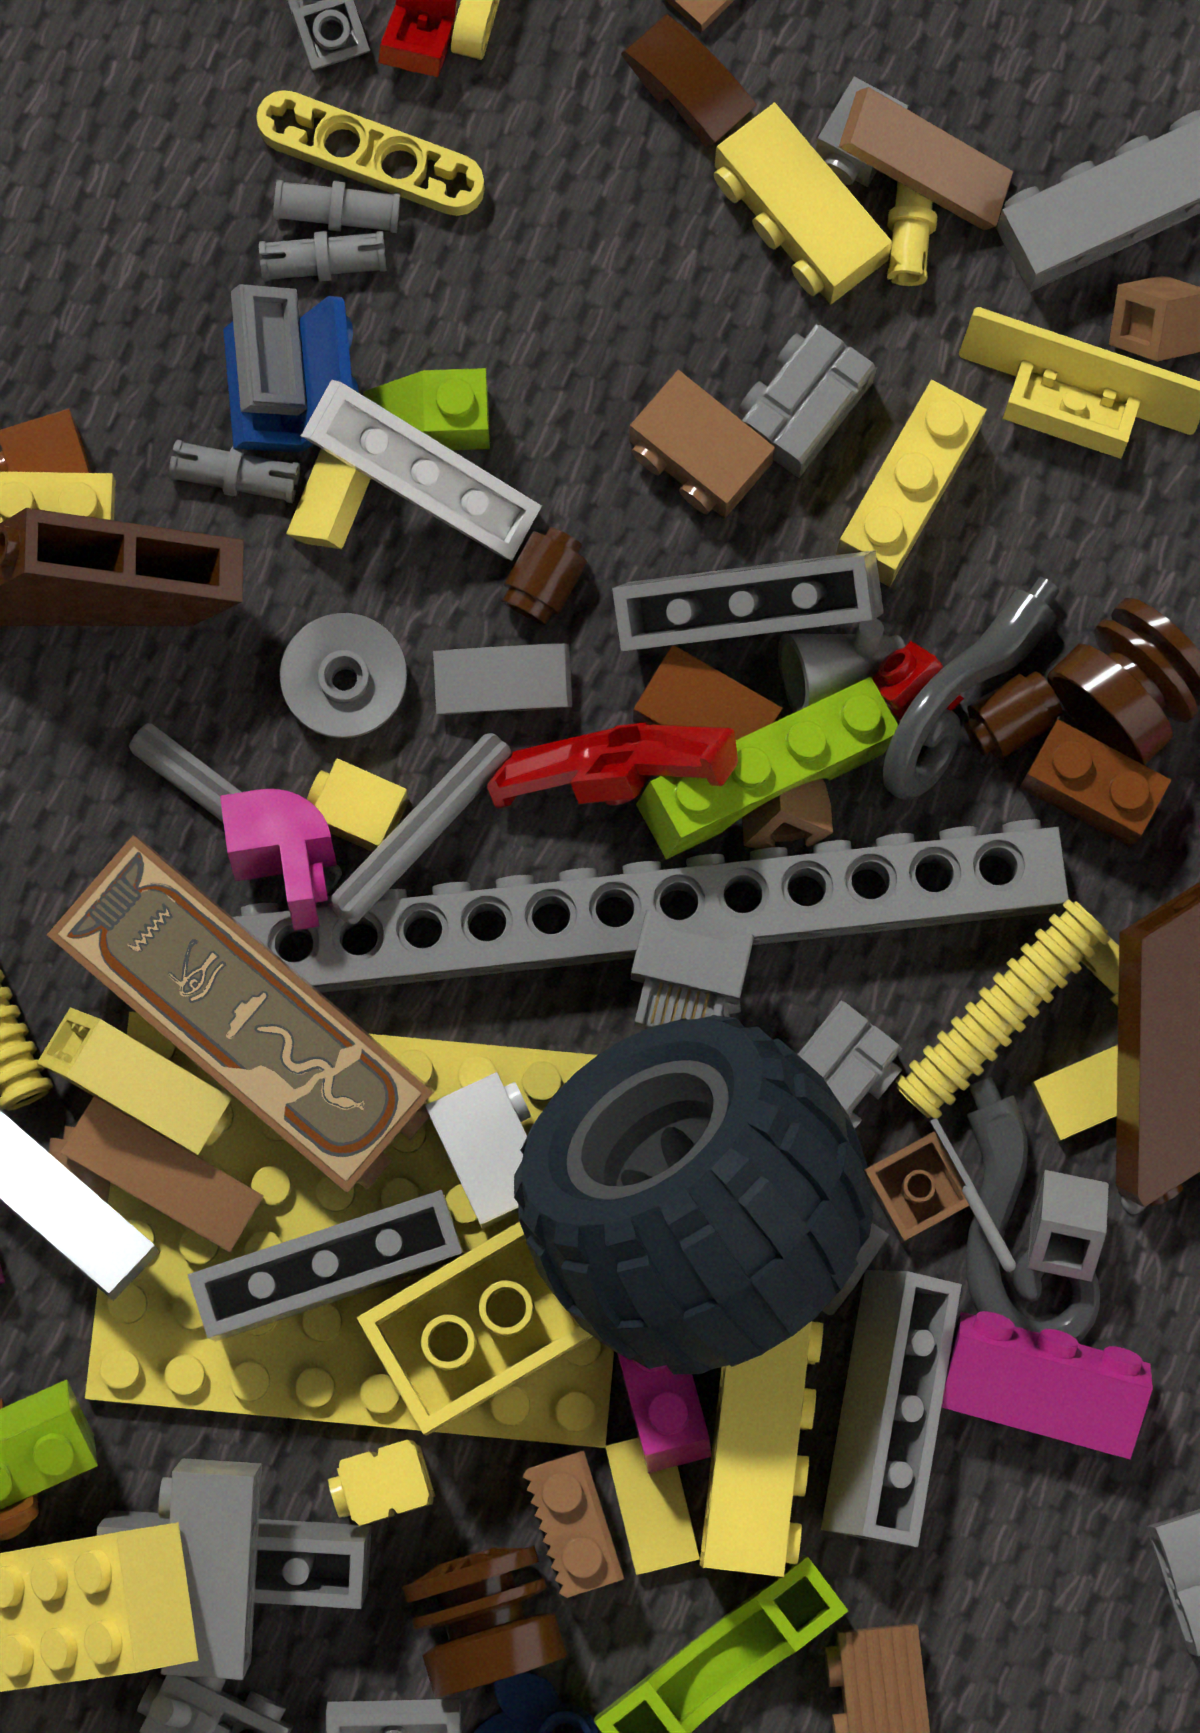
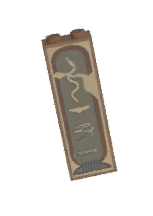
[47,835,435,1193]

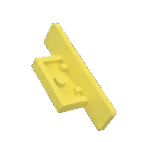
[959,307,1200,459]

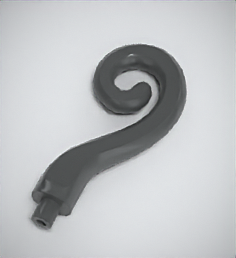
[883,577,1060,800]
[966,1076,1100,1343]

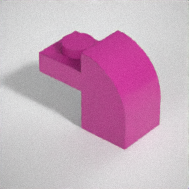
[220,789,337,931]

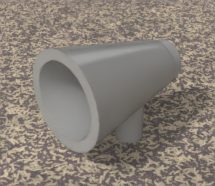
[778,618,905,713]

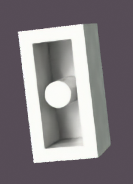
[425,1072,531,1229]

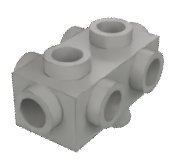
[137,1675,293,1733]

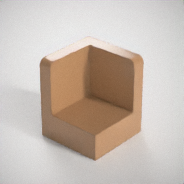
[1109,276,1200,362]

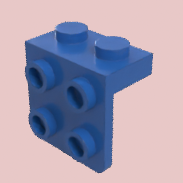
[223,296,359,452]

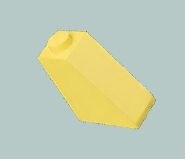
[37,1007,232,1155]

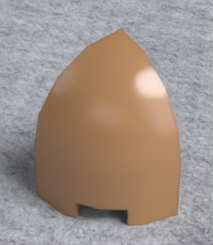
[742,779,833,849]

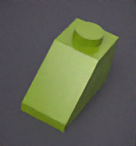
[363,368,490,450]

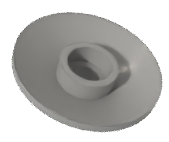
[280,613,407,738]

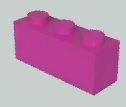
[942,1311,1153,1460]

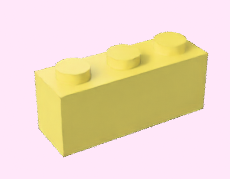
[714,102,892,305]
[836,379,987,587]

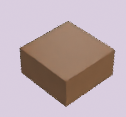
[864,1131,969,1243]

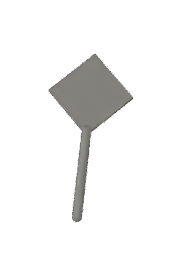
[931,1118,1016,1272]

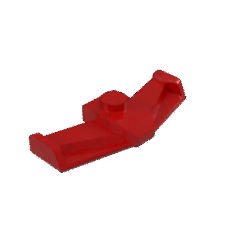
[487,722,738,809]

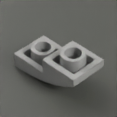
[287,0,370,71]
[433,643,572,715]

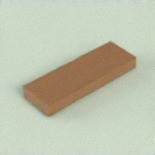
[839,87,1013,230]
[60,1096,263,1252]

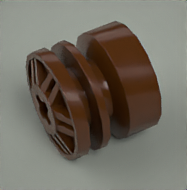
[1047,598,1200,765]
[402,1545,567,1698]

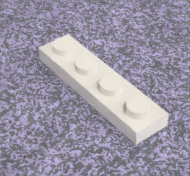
[301,380,542,561]

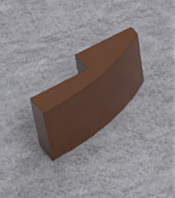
[621,14,757,147]

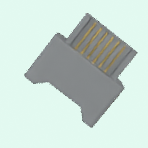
[631,910,755,1029]

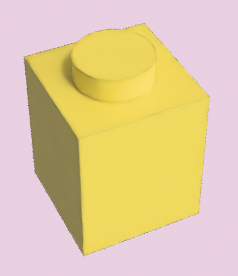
[307,758,410,852]

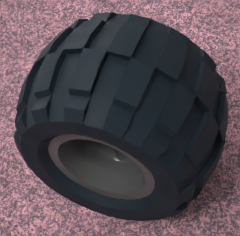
[514,1015,873,1375]

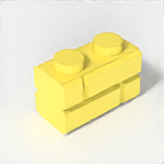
[328,1439,435,1526]

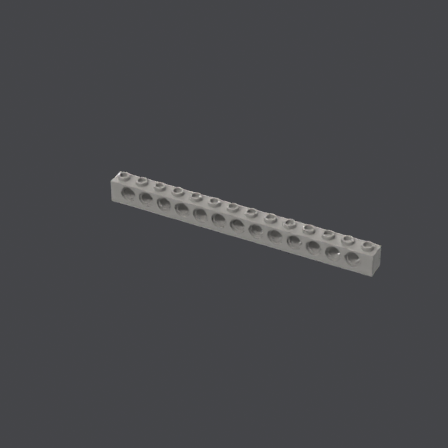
[233,819,1068,993]

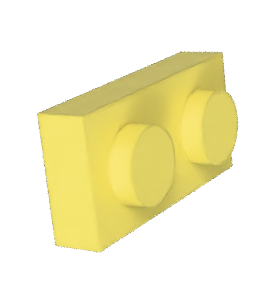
[0,472,116,523]

